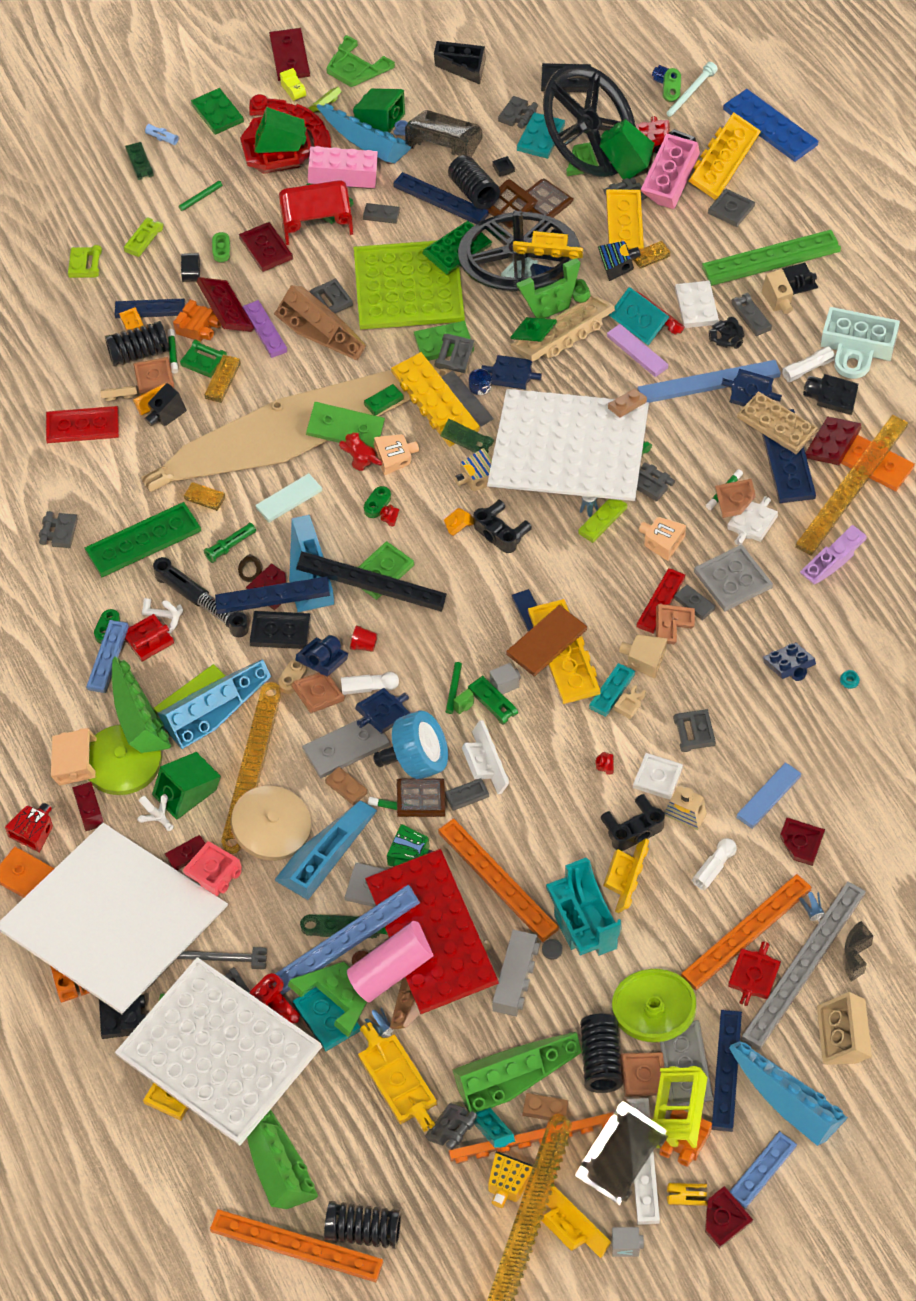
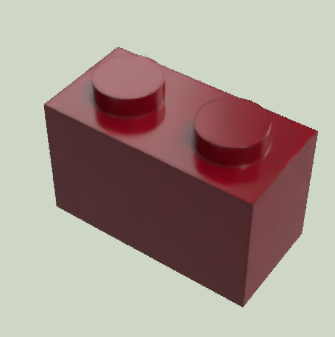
[72,782,104,832]

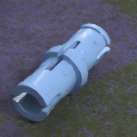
[145,124,179,145]

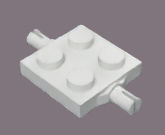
[727,496,778,545]

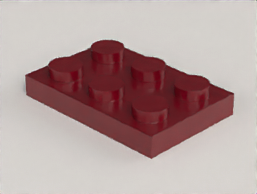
[239,221,293,272]
[805,416,862,465]

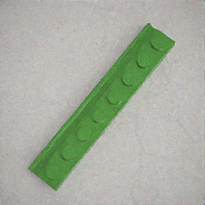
[702,230,841,286]

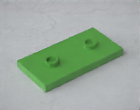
[306,402,385,448]

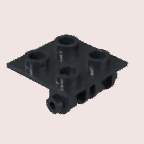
[774,262,818,295]

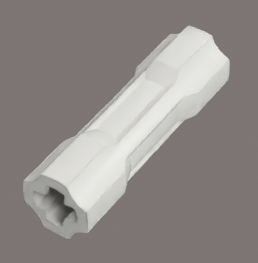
[782,346,835,382]

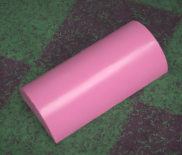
[347,921,434,1003]

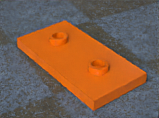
[841,435,915,491]
[0,846,55,898]

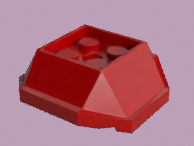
[240,112,312,174]

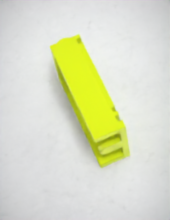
[649,1066,708,1148]

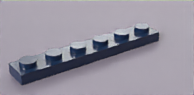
[393,172,488,224]
[215,576,330,614]
[711,1010,742,1132]

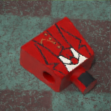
[5,803,53,853]

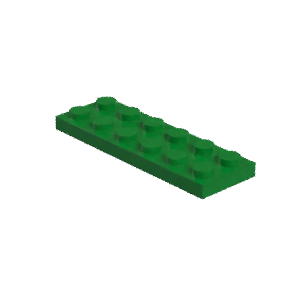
[84,502,201,578]

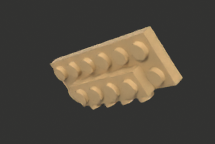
[511,294,615,362]

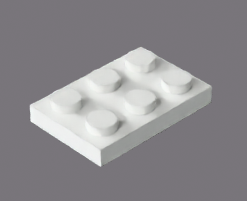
[675,281,719,328]

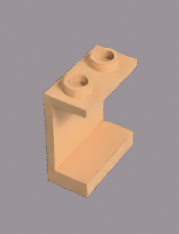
[51,728,96,786]

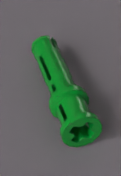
[203,522,256,563]

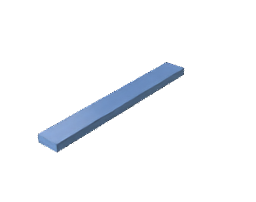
[638,360,781,403]
[275,885,420,995]

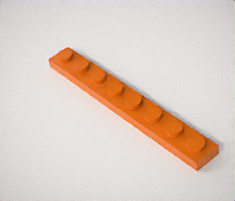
[438,818,559,942]
[681,874,812,991]
[448,1111,619,1164]
[210,1209,384,1283]

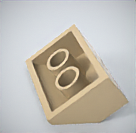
[817,992,872,1065]

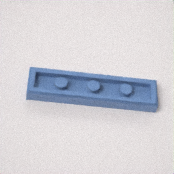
[86,620,129,693]
[736,762,801,829]
[730,1131,797,1209]

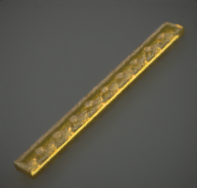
[796,414,908,556]

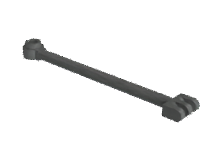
[176,947,267,970]

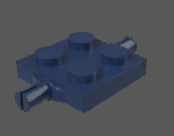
[481,355,542,390]
[721,369,782,406]
[355,688,410,734]

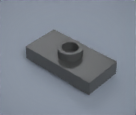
[674,584,715,621]
[445,778,489,811]

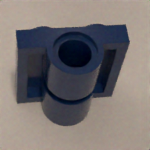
[295,635,349,677]

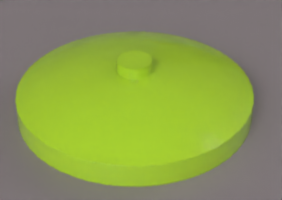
[88,724,162,795]
[612,969,696,1042]

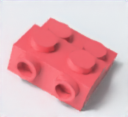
[183,841,242,896]

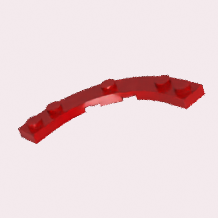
[249,99,331,148]

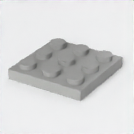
[694,544,773,612]

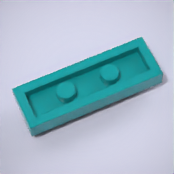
[589,663,635,717]
[474,1108,515,1148]

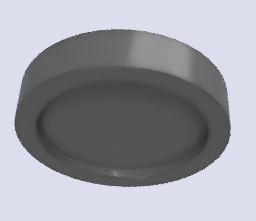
[542,939,563,960]

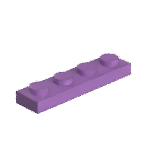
[243,300,287,358]

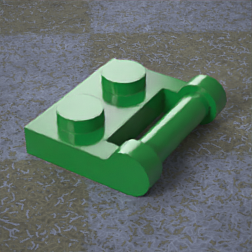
[180,339,227,378]

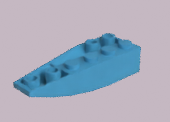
[317,103,411,163]
[289,514,334,612]
[158,659,271,749]
[275,800,377,900]
[729,1041,848,1146]

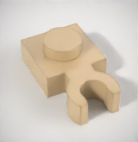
[614,685,646,719]

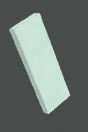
[256,473,322,523]

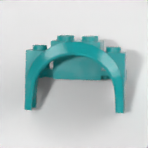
[546,857,622,956]

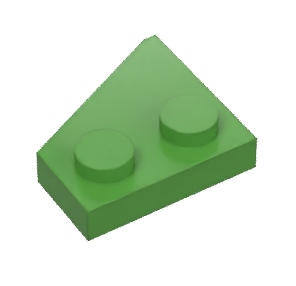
[566,142,598,176]

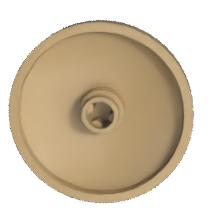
[231,786,311,861]

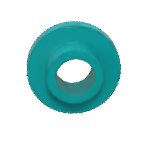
[840,670,860,689]

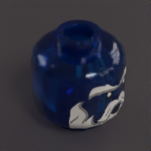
[468,369,492,395]

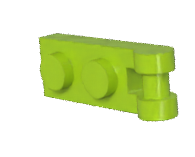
[124,217,164,257]

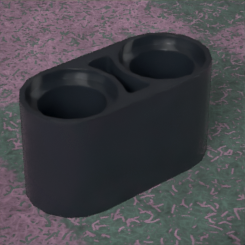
[181,253,200,282]

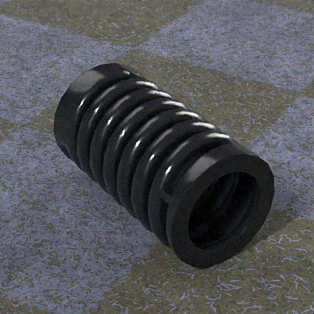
[448,155,500,210]
[105,321,169,366]
[580,1013,623,1093]
[324,1201,401,1250]

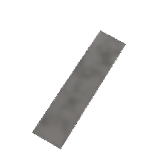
[441,370,494,427]

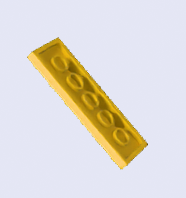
[688,112,761,200]
[391,352,480,447]
[528,599,600,704]

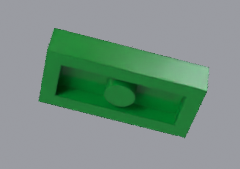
[364,384,404,416]

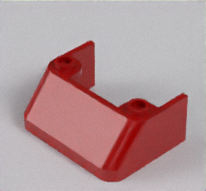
[279,180,353,245]

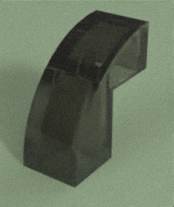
[843,921,874,981]

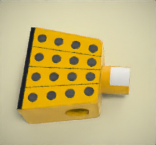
[488,1151,535,1208]

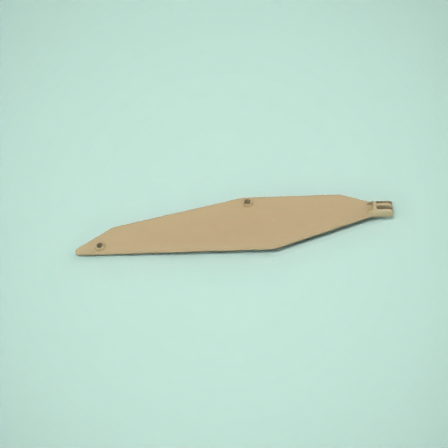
[141,363,468,492]

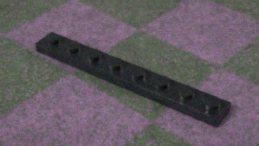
[296,551,447,612]

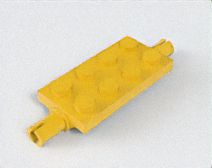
[358,1022,437,1132]

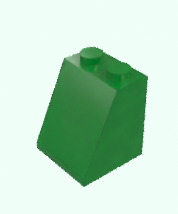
[353,88,405,133]
[255,107,306,153]
[600,119,655,179]
[152,752,221,820]

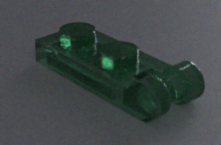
[125,142,154,180]
[440,418,494,454]

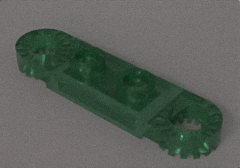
[300,914,380,939]

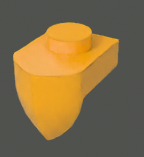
[444,508,474,536]

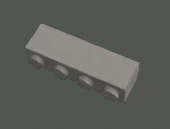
[492,930,540,1017]

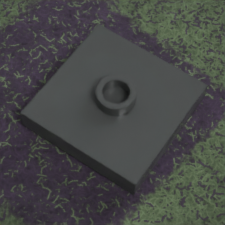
[708,189,755,227]

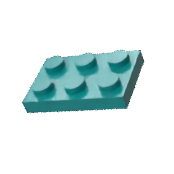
[517,112,565,159]
[609,287,670,345]
[292,987,361,1052]

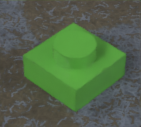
[454,689,474,714]

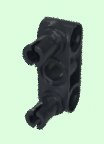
[473,499,532,553]
[601,794,665,851]

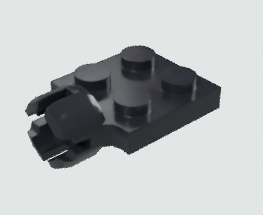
[803,374,859,415]

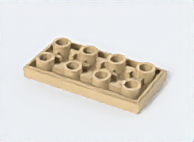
[737,391,818,454]

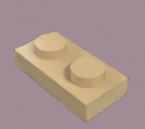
[100,385,138,401]

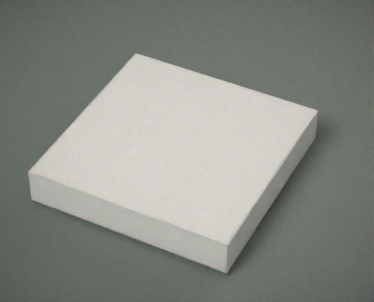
[633,753,683,800]

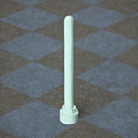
[667,62,718,117]

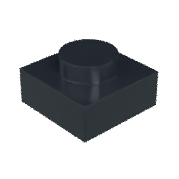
[492,156,515,177]

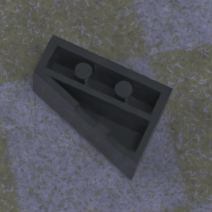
[434,41,486,84]

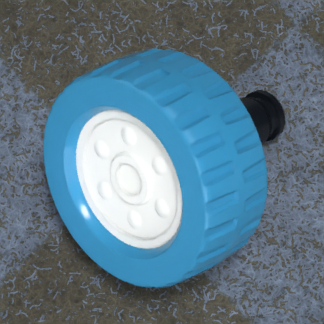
[373,711,448,779]

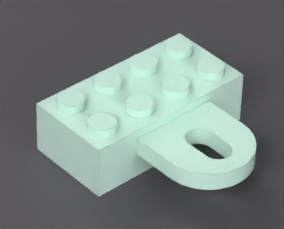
[821,307,900,379]

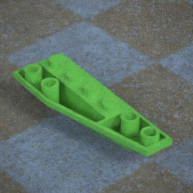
[112,656,171,753]
[452,1032,582,1113]
[247,1109,318,1209]

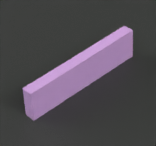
[607,324,668,377]

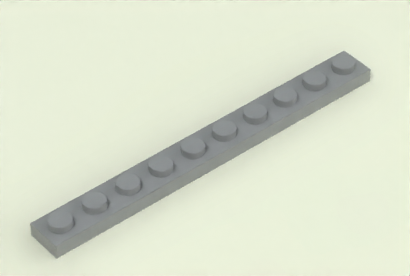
[742,882,866,1050]

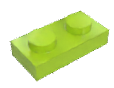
[308,86,342,113]

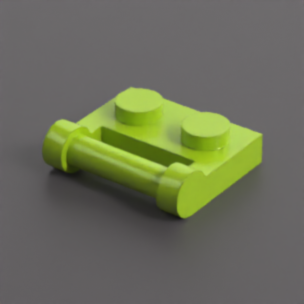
[68,245,102,278]

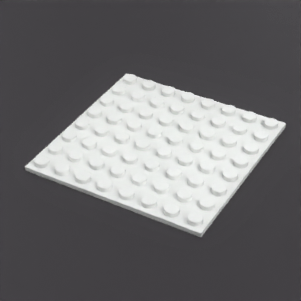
[487,389,649,501]
[0,823,228,1014]

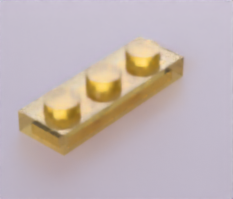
[204,355,241,403]

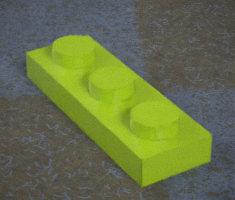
[578,499,627,543]

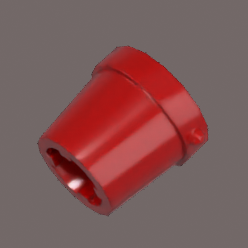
[350,625,378,652]

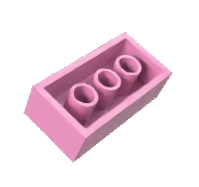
[308,146,378,188]

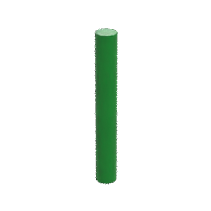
[178,181,223,211]
[445,662,462,714]

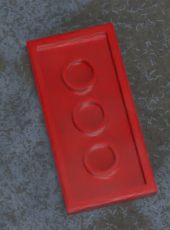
[46,406,119,444]

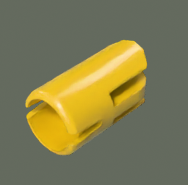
[667,1183,707,1206]

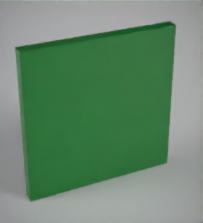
[510,317,557,342]

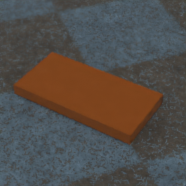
[506,605,587,677]

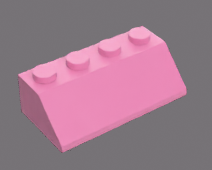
[641,134,700,209]

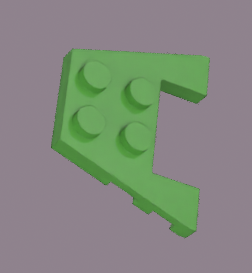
[326,35,395,87]
[516,258,580,319]
[288,962,367,1037]

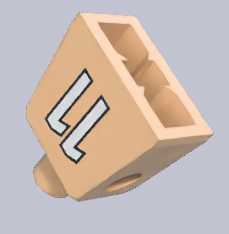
[373,434,419,475]
[639,517,686,561]

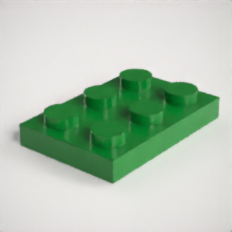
[191,88,244,135]

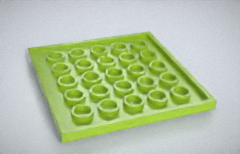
[353,240,465,330]

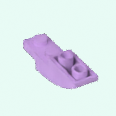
[800,525,867,584]

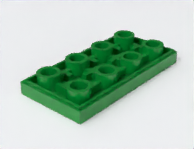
[422,221,492,275]

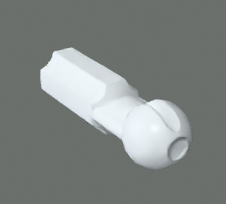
[341,672,399,695]
[692,838,737,890]

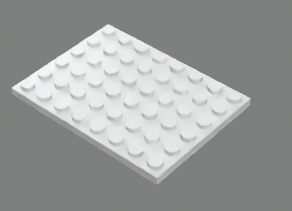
[115,957,322,1146]

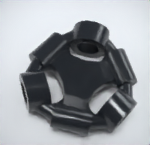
[709,317,745,349]

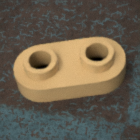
[278,659,307,694]

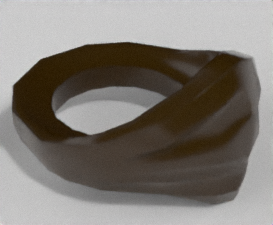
[238,554,263,582]

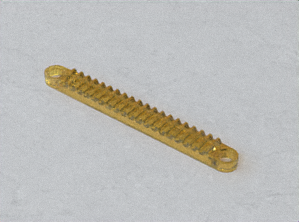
[221,682,281,854]
[487,1113,572,1301]

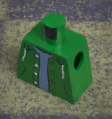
[387,824,433,867]

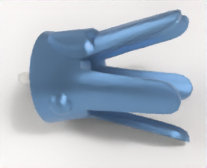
[580,496,599,517]
[799,892,825,923]
[364,1007,394,1038]

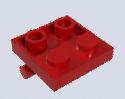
[124,614,174,662]

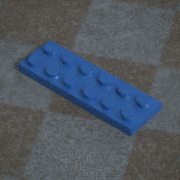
[723,89,819,162]

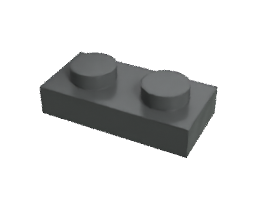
[363,203,400,224]

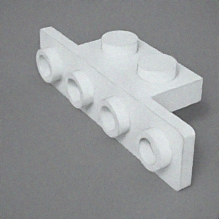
[462,720,509,794]

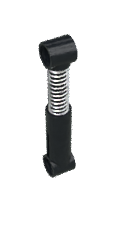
[153,557,249,638]

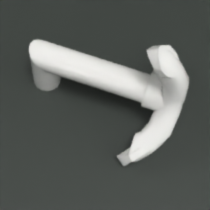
[142,598,183,634]
[137,794,173,831]

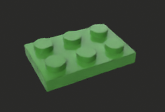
[414,321,474,361]
[358,541,414,600]

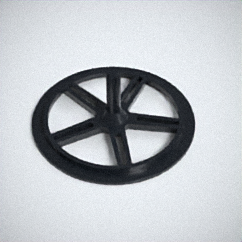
[543,64,636,177]
[458,210,580,291]

